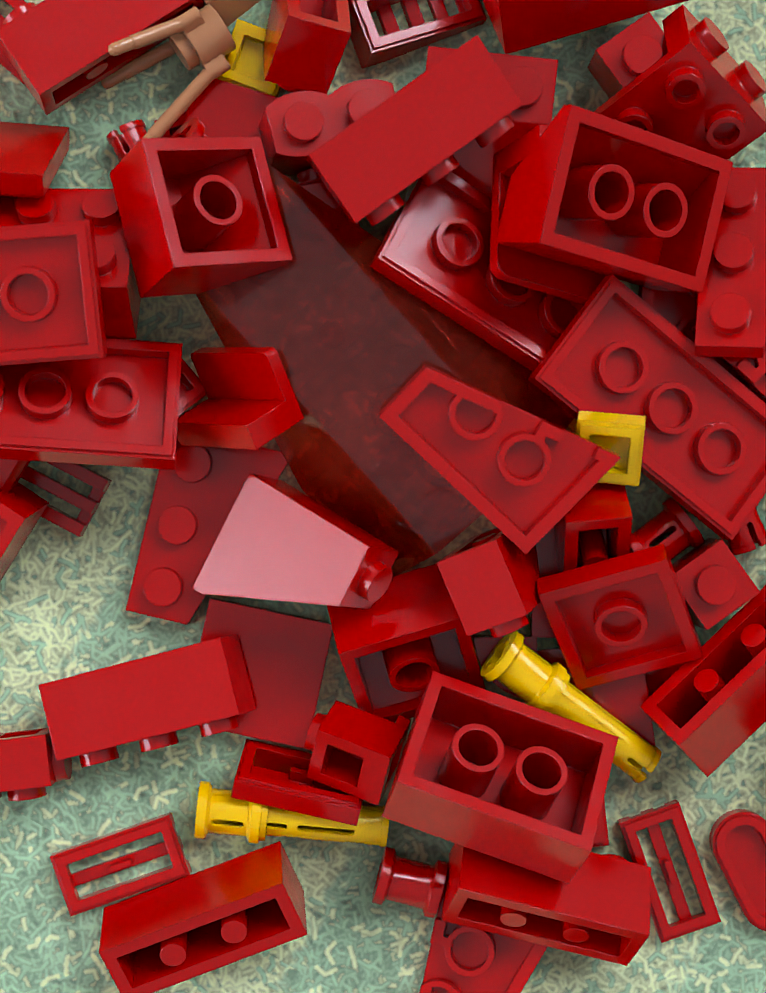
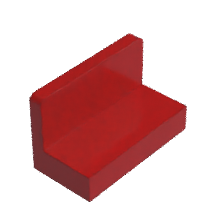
[177,347,304,450]

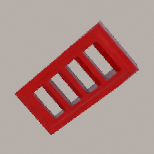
[348,0,487,69]

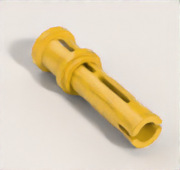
[480,630,662,783]
[194,781,389,847]

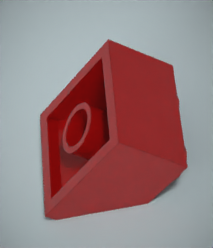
[110,137,293,298]
[327,564,485,722]

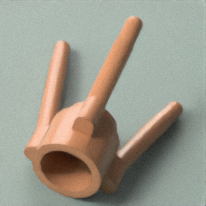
[101,4,236,138]

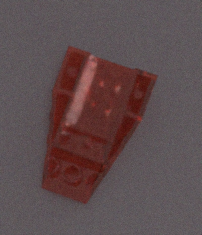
[196,166,574,577]

